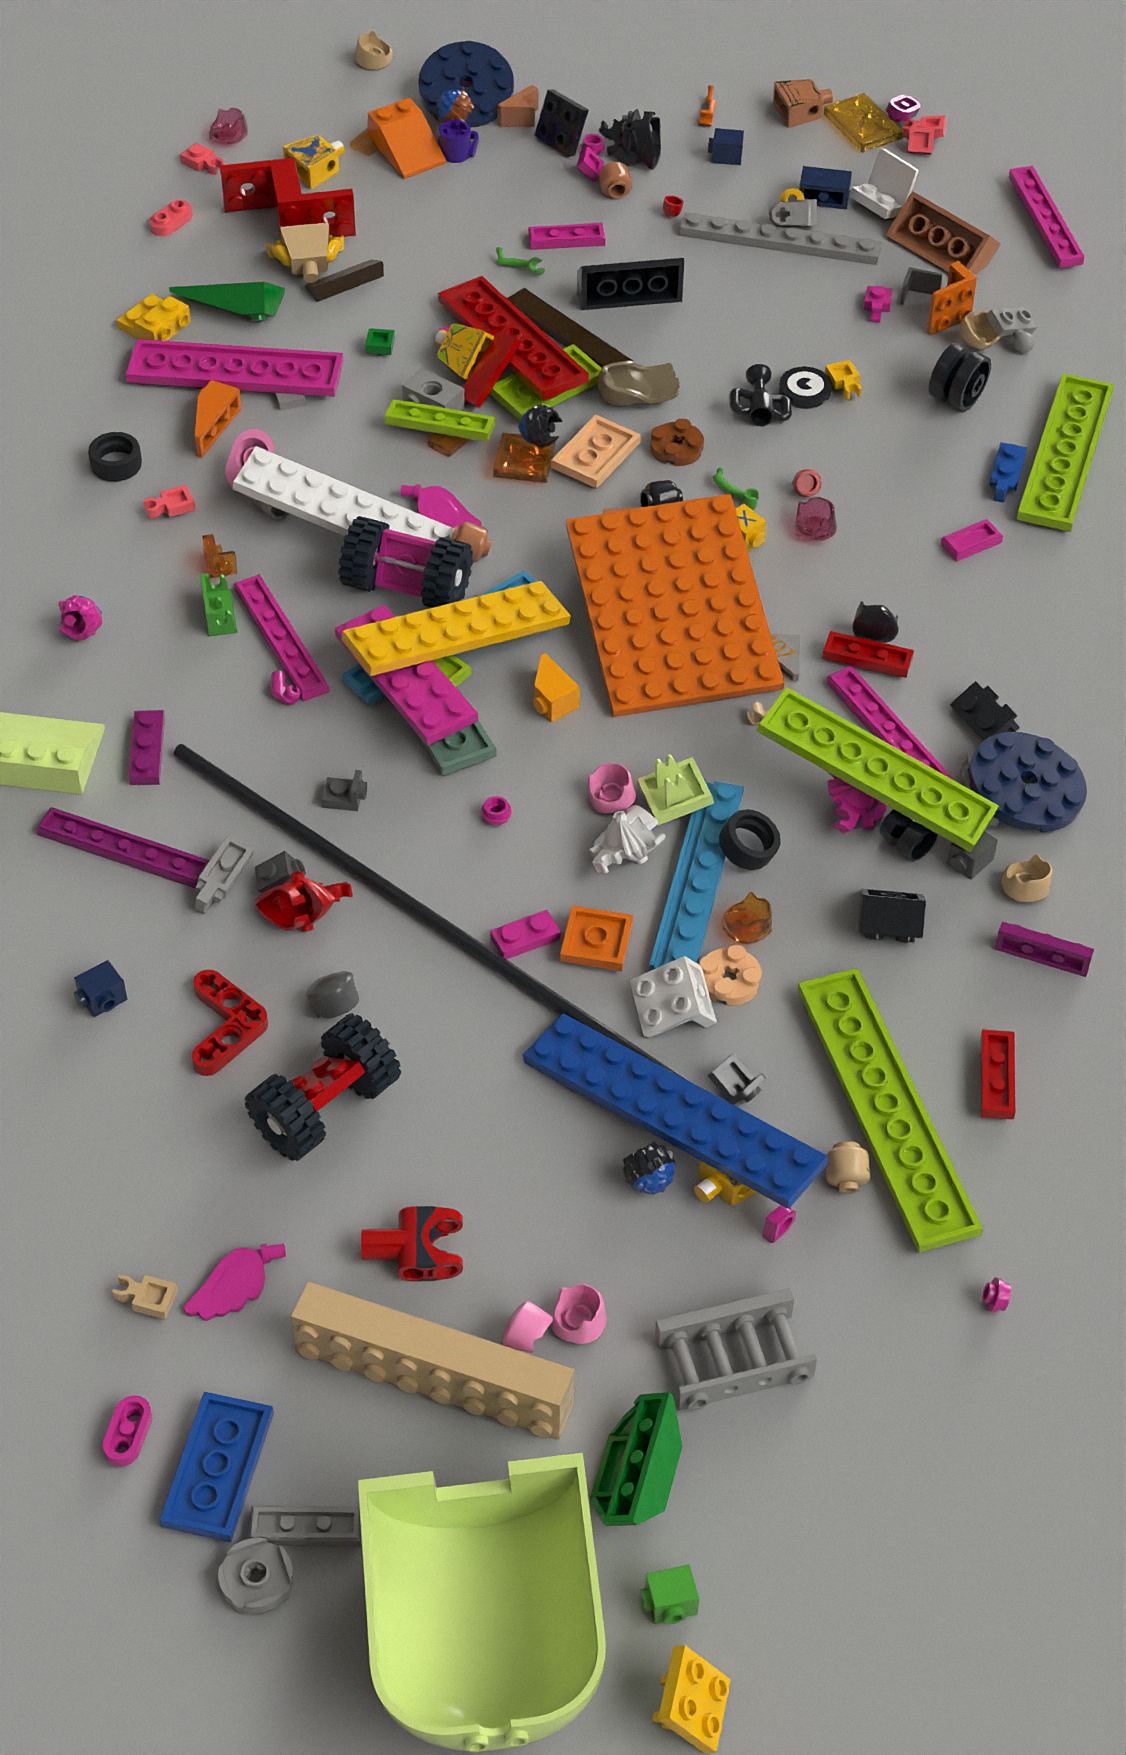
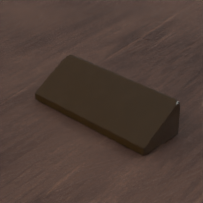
[305,259,384,302]

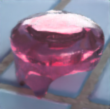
[209,108,248,144]
[795,497,837,541]

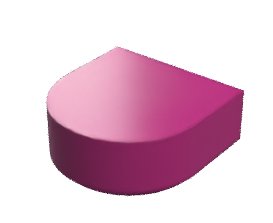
[762,1205,796,1243]

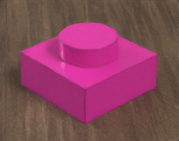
[577,147,604,182]

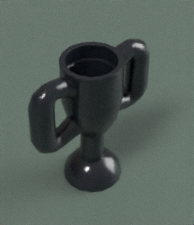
[729,364,792,426]

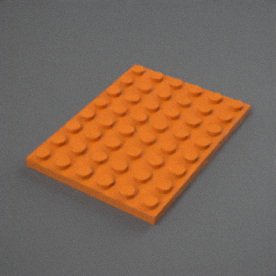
[565,494,785,717]

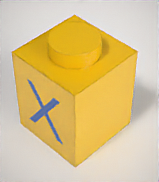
[735,504,767,552]

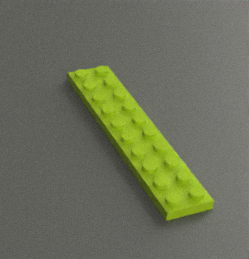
[797,968,983,1253]

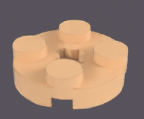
[700,945,762,1006]

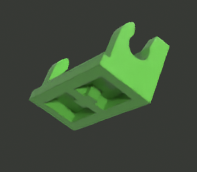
[200,573,237,637]

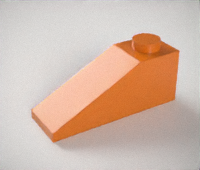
[195,380,241,458]

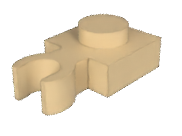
[112,1275,178,1320]

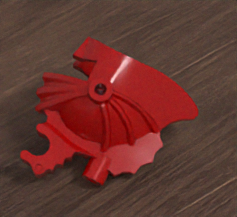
[254,871,353,932]

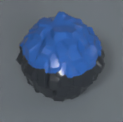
[518,404,563,448]
[623,1142,676,1195]

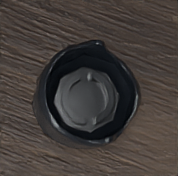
[852,601,899,643]

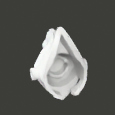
[589,805,666,874]

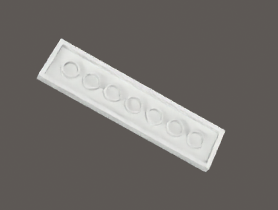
[232,446,454,541]

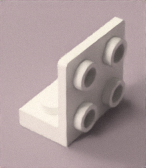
[849,148,919,219]
[630,956,717,1038]

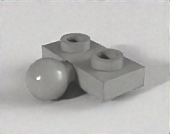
[985,307,1038,353]

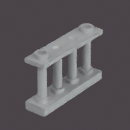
[655,1288,817,1410]

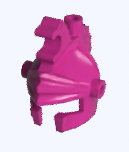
[827,773,887,834]

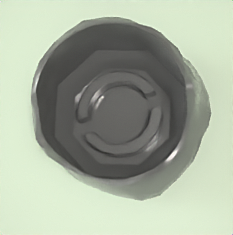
[306,971,359,1018]

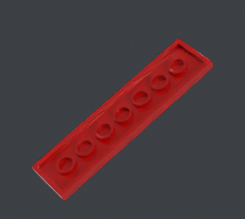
[438,276,589,401]

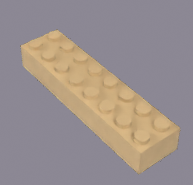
[291,1281,575,1440]

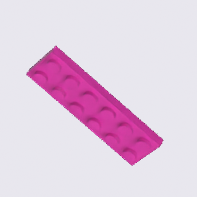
[335,604,478,746]

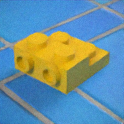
[116,294,191,341]

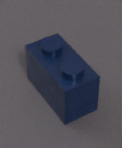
[799,166,852,210]

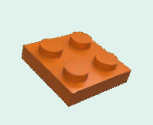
[560,905,633,972]

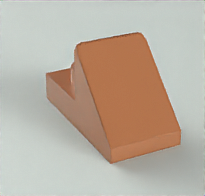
[497,85,539,127]

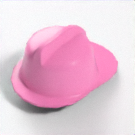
[225,429,274,487]

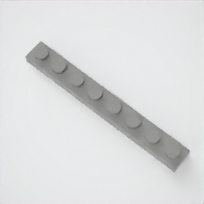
[680,212,882,265]

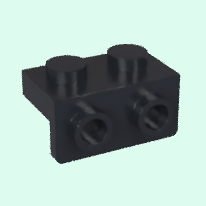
[950,681,1020,740]

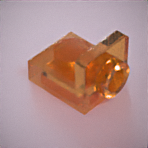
[202,534,237,579]

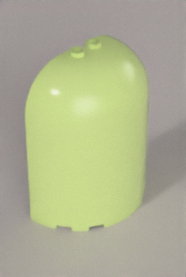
[358,1452,606,1752]

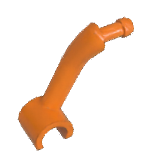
[698,85,716,126]

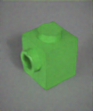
[640,1564,699,1624]

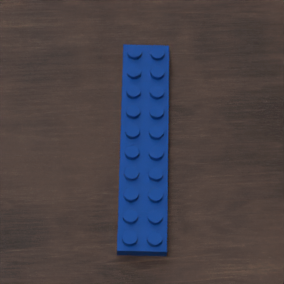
[523,1013,828,1209]

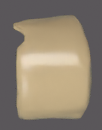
[356,30,393,70]
[1001,854,1052,902]

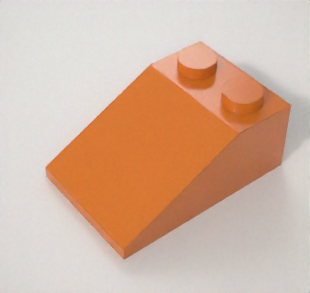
[368,97,446,179]

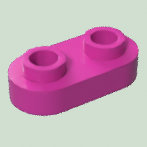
[102,1396,152,1467]

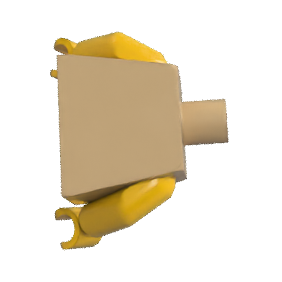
[266,223,344,283]

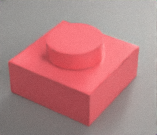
[908,126,935,154]

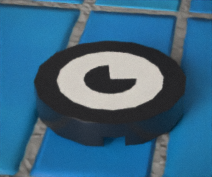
[779,366,832,408]

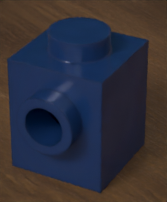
[708,128,744,165]
[74,960,128,1017]

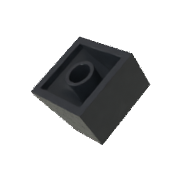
[858,888,926,943]

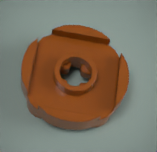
[650,418,704,466]

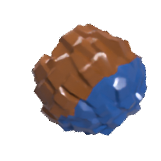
[435,89,474,123]

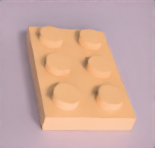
[551,414,641,489]

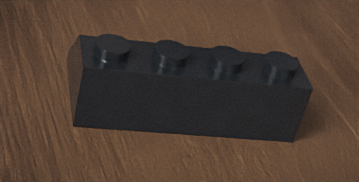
[577,258,684,310]

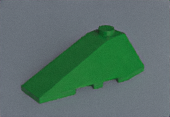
[169,282,285,321]

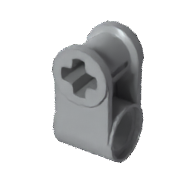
[768,199,817,226]

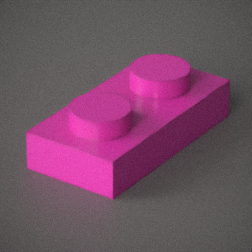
[490,910,561,959]

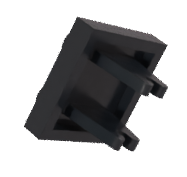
[534,89,589,156]

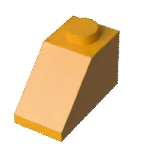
[533,653,580,723]

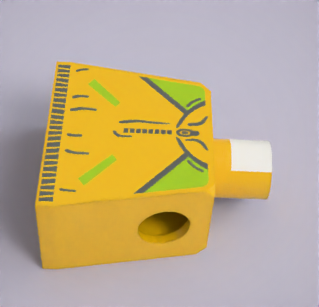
[435,323,494,380]

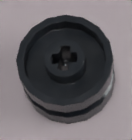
[928,342,992,412]

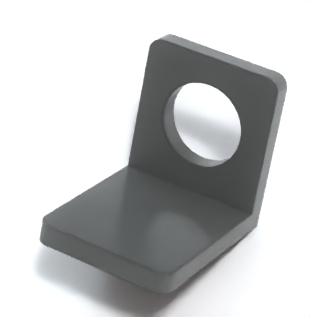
[900,267,943,305]

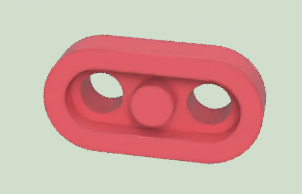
[149,199,193,236]

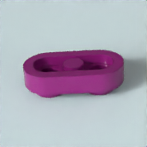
[886,95,921,122]

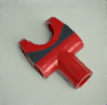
[361,1206,463,1282]

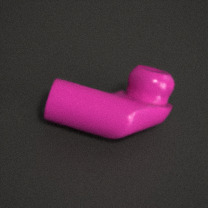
[271,671,300,705]

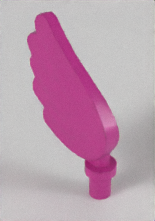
[400,484,482,529]
[184,1243,286,1321]

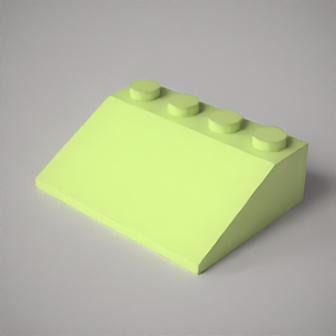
[0,712,105,794]

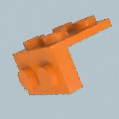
[927,261,977,335]

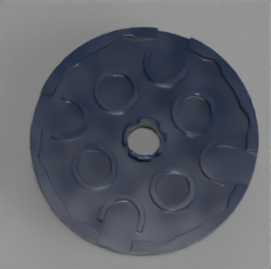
[418,41,514,128]
[968,732,1087,832]

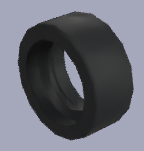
[88,432,142,481]
[719,809,781,870]

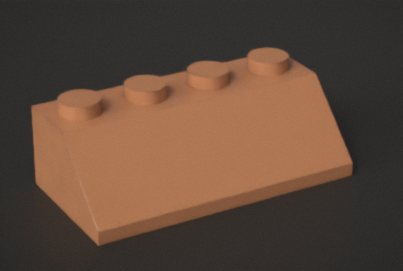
[886,191,1001,275]

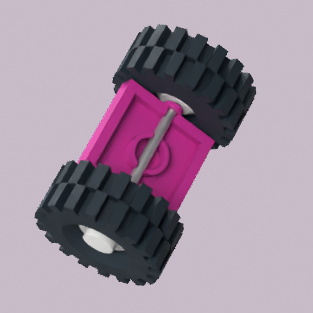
[338,516,473,608]

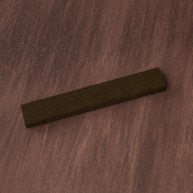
[507,288,633,368]

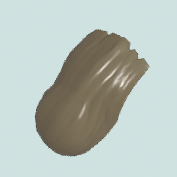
[597,361,680,407]

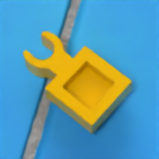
[825,360,862,400]

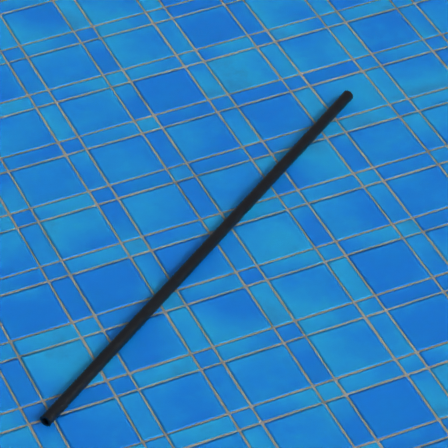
[173,744,687,1080]

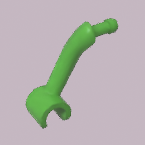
[496,247,545,275]
[713,467,759,510]

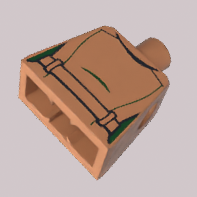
[773,79,833,128]

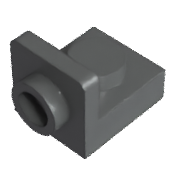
[322,770,367,811]

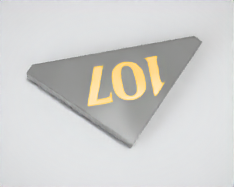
[771,634,800,681]

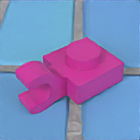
[864,286,892,322]

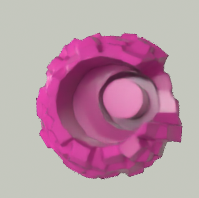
[58,595,103,641]

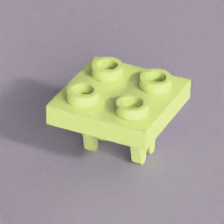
[637,754,714,825]

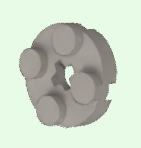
[218,1537,294,1615]

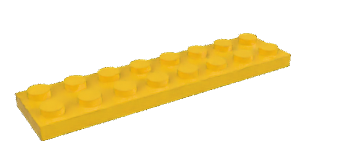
[341,581,571,676]

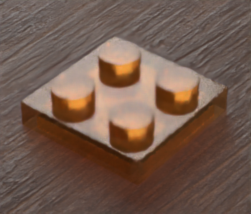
[493,433,556,483]

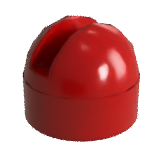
[663,196,684,217]

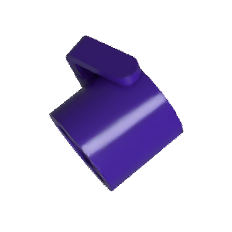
[437,119,479,163]

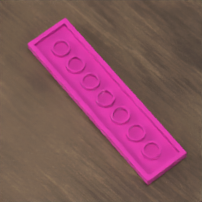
[126,339,344,397]

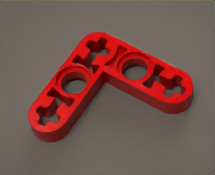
[191,969,268,1076]

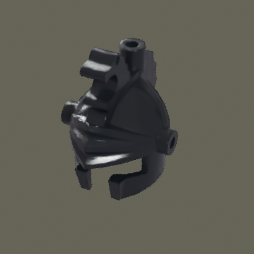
[599,109,661,170]

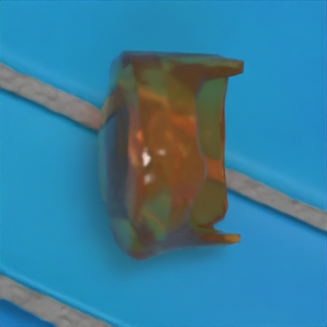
[721,892,772,944]

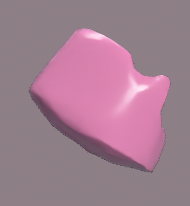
[588,763,636,814]
[552,1284,607,1345]
[501,1301,553,1353]

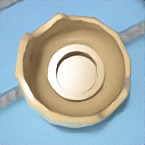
[960,310,1000,350]

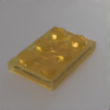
[824,93,903,153]

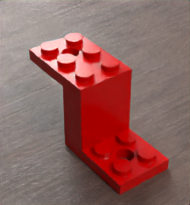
[219,157,356,238]

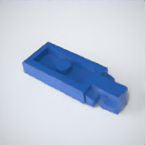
[989,442,1027,503]

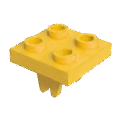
[652,1645,731,1753]

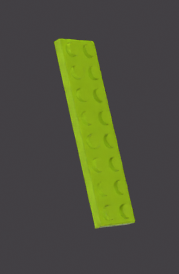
[1016,373,1115,532]
[756,687,999,852]

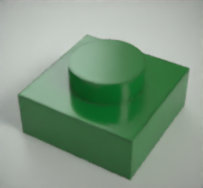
[365,328,395,355]

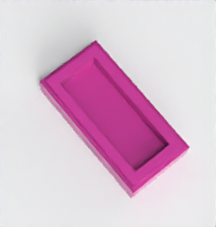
[941,519,1003,562]

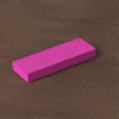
[528,223,605,250]

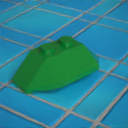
[590,1392,683,1526]

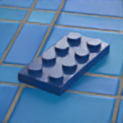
[159,1391,274,1543]

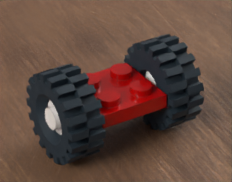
[244,1013,401,1161]

